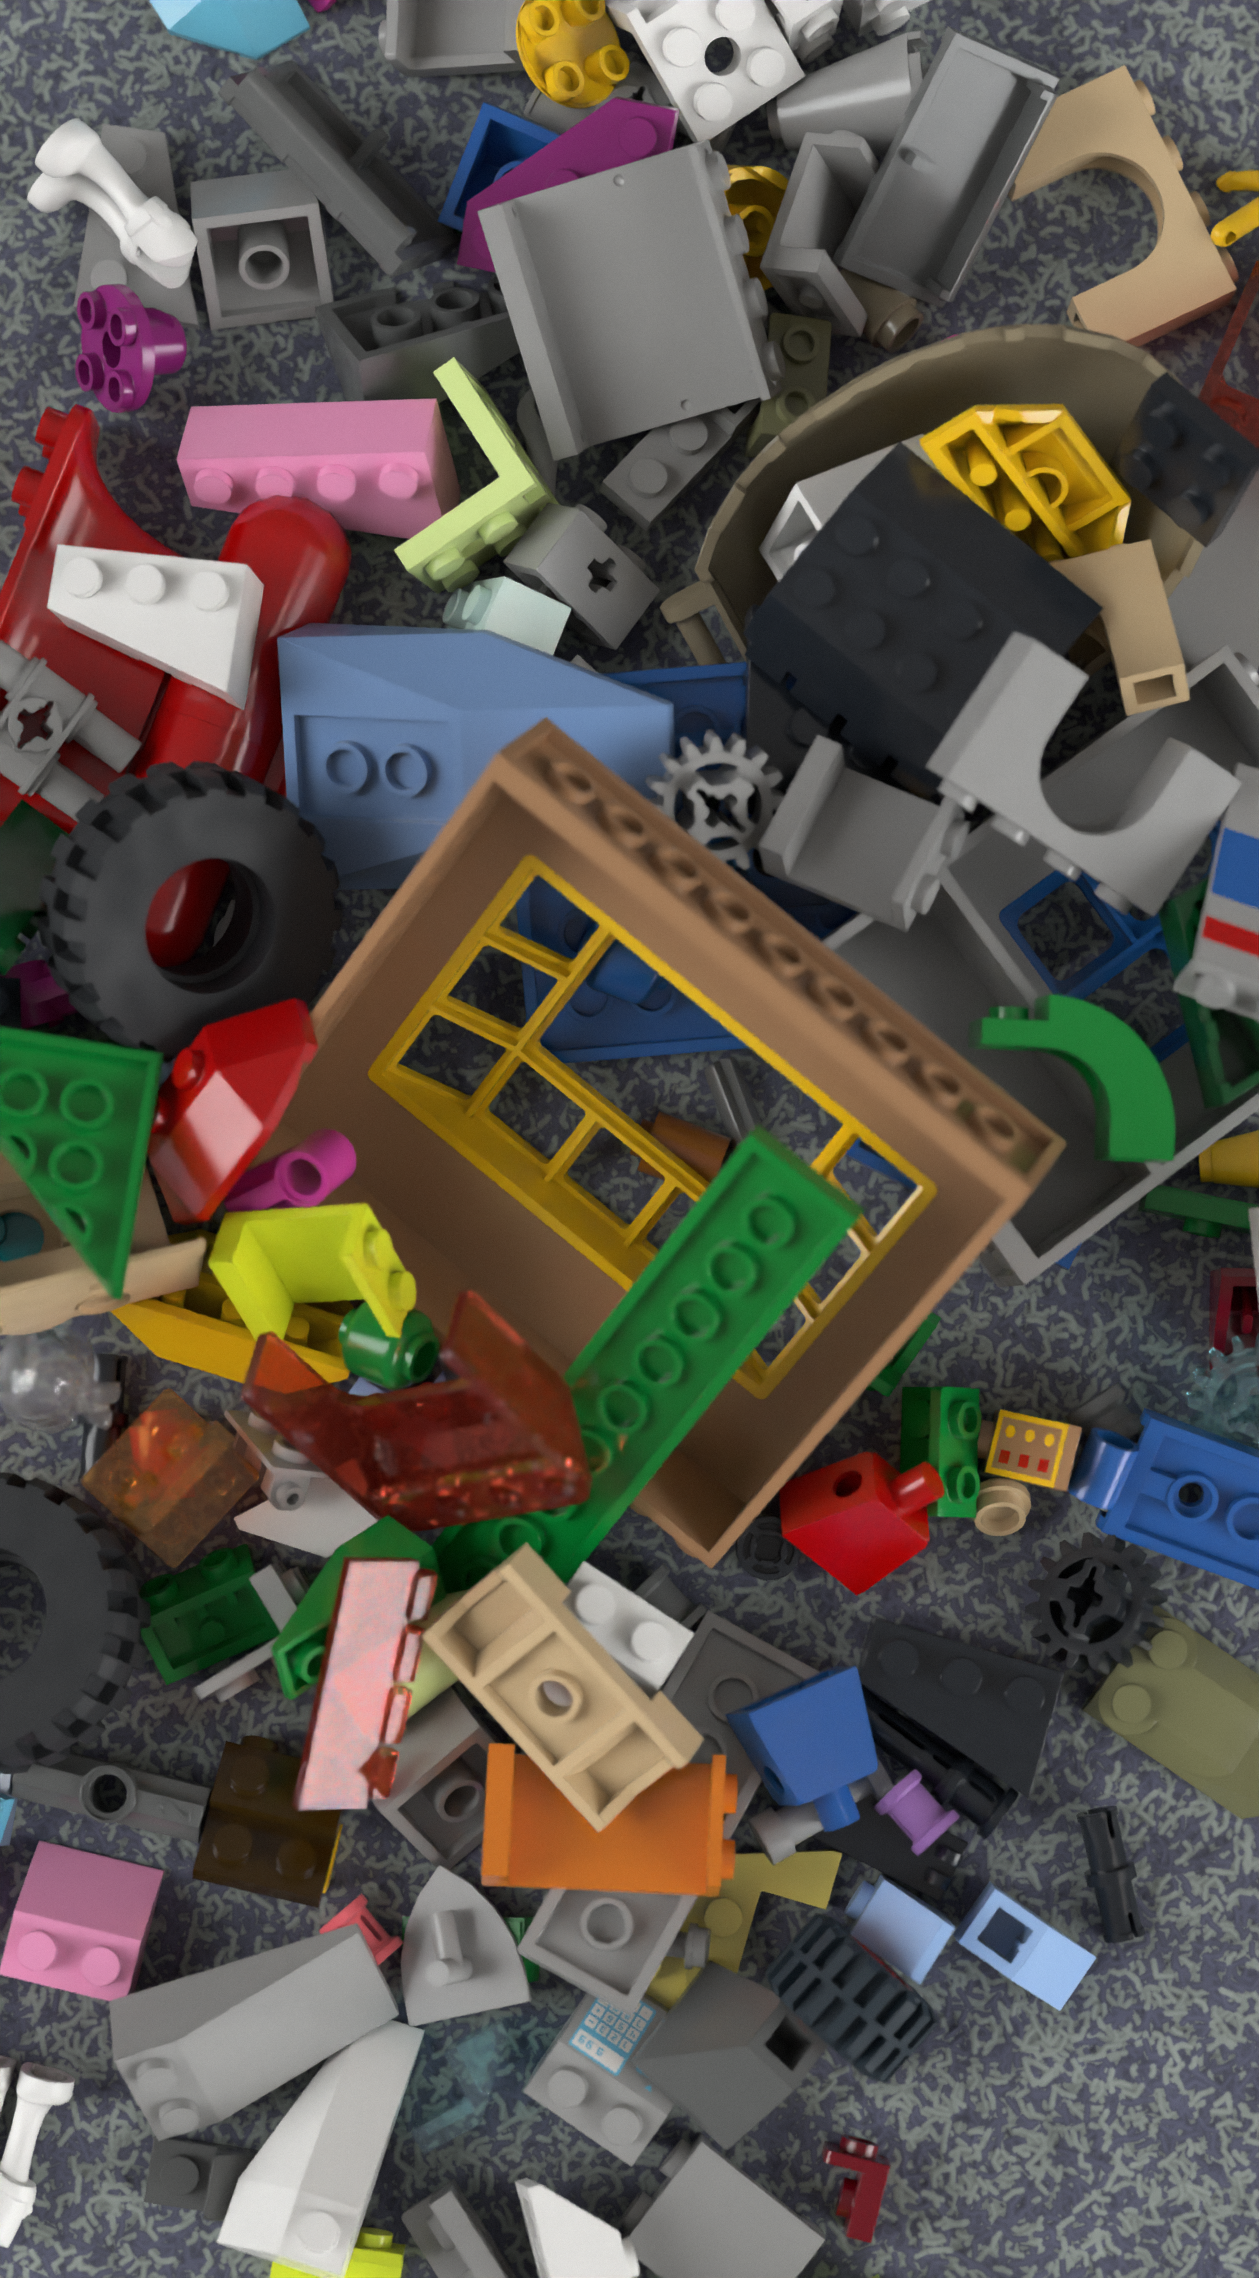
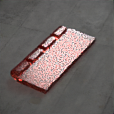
[292,1557,438,1810]

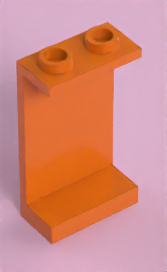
[481,1743,738,1897]

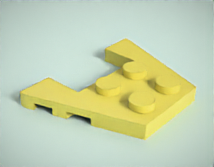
[645,1849,842,2009]

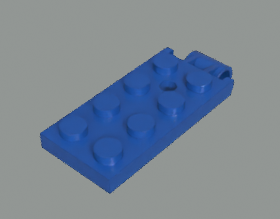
[1067,1408,1259,1590]

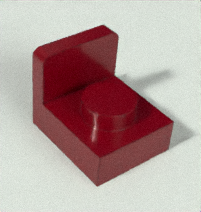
[821,2134,890,2243]

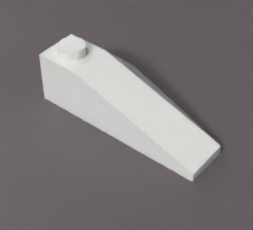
[217,2020,425,2278]

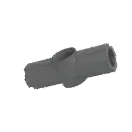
[12,1752,213,1843]

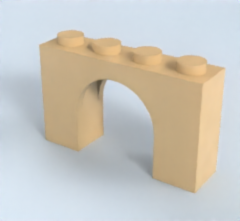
[1008,65,1239,347]
[1048,539,1190,716]

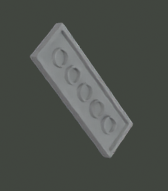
[517,1610,819,2017]

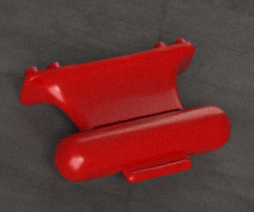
[0,404,352,967]

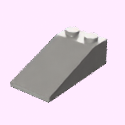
[109,1923,399,2141]

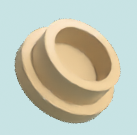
[971,1477,1031,1536]

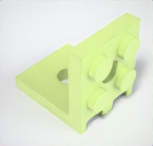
[394,357,560,594]

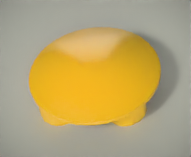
[516,0,630,109]

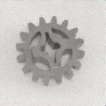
[645,730,785,870]

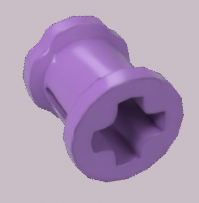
[873,1769,960,1857]

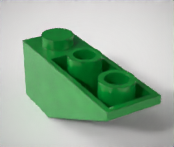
[271,1515,447,1701]

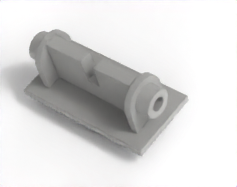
[224,1406,331,1511]

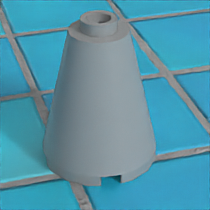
[767,30,931,156]

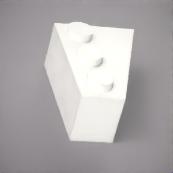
[47,544,264,710]

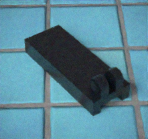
[811,1794,969,1901]

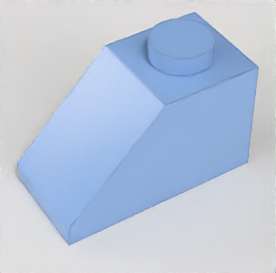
[844,1874,955,1984]

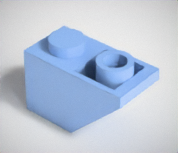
[953,1881,1097,2011]

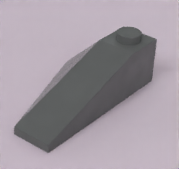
[315,276,520,404]

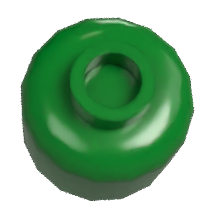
[338,1302,439,1391]

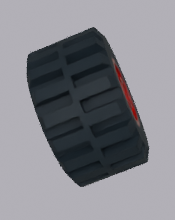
[764,1912,939,2083]

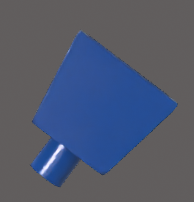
[725,1666,878,1832]

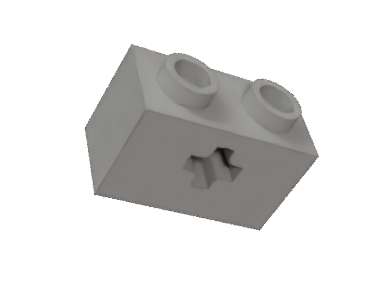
[503,502,660,650]

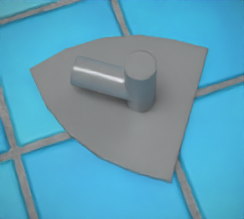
[401,1865,532,2027]

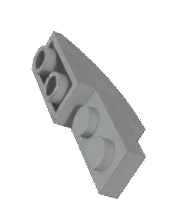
[599,301,783,532]

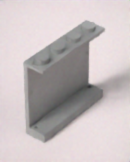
[477,139,786,461]

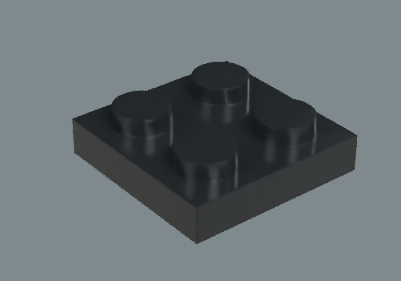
[1108,371,1259,548]

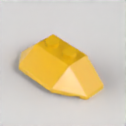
[919,404,1131,562]
[111,1229,354,1395]

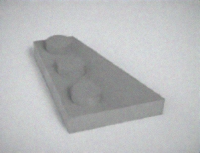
[74,124,200,330]

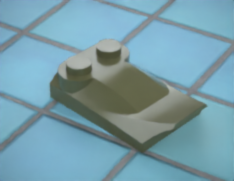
[1081,1605,1259,1820]

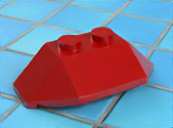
[147,998,319,1225]

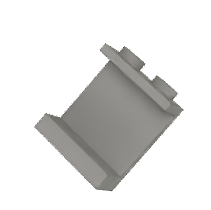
[760,130,880,337]
[759,735,969,932]

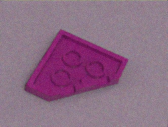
[457,96,680,273]

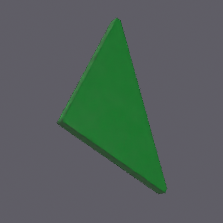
[0,1026,164,1300]

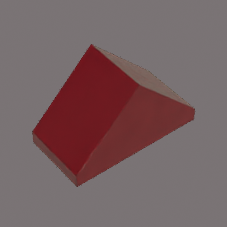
[1209,1268,1259,1371]

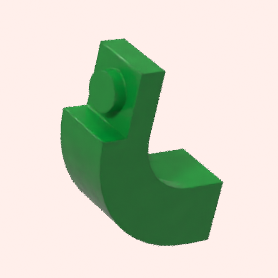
[968,994,1175,1163]

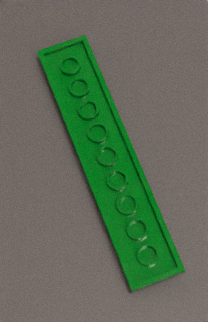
[431,1124,865,1594]

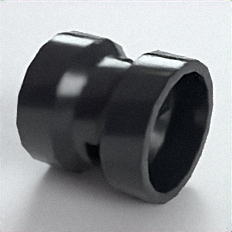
[735,1516,801,1581]

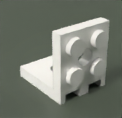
[605,0,805,143]

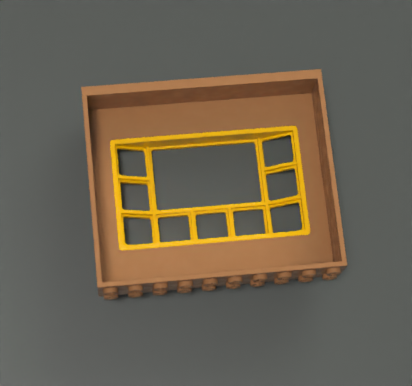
[246,717,1067,1569]

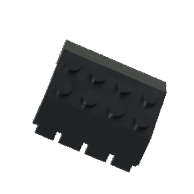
[743,441,1104,801]

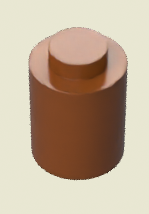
[630,1111,731,1184]

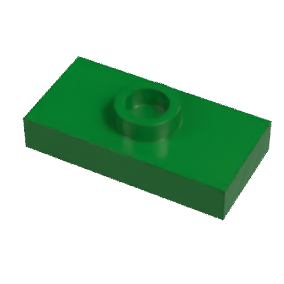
[1138,1185,1259,1239]

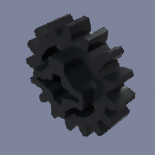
[1025,1532,1168,1676]

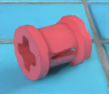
[318,1893,404,1965]

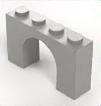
[926,631,1243,917]

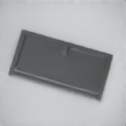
[832,26,1060,308]
[218,60,461,278]

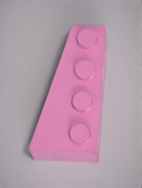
[176,398,460,539]

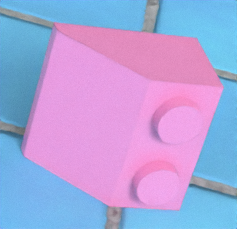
[0,1840,164,2001]

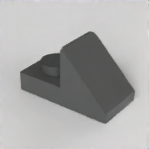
[144,2136,259,2221]

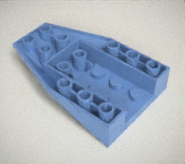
[277,623,677,890]

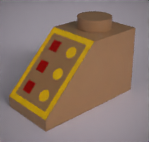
[978,1409,1082,1491]

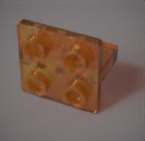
[80,1389,259,1568]

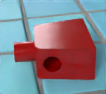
[779,1451,944,1596]

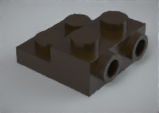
[193,1735,352,1908]

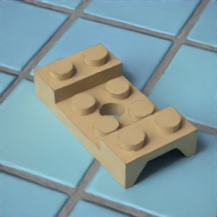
[421,1543,704,1832]

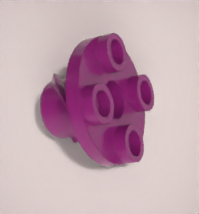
[75,284,187,413]

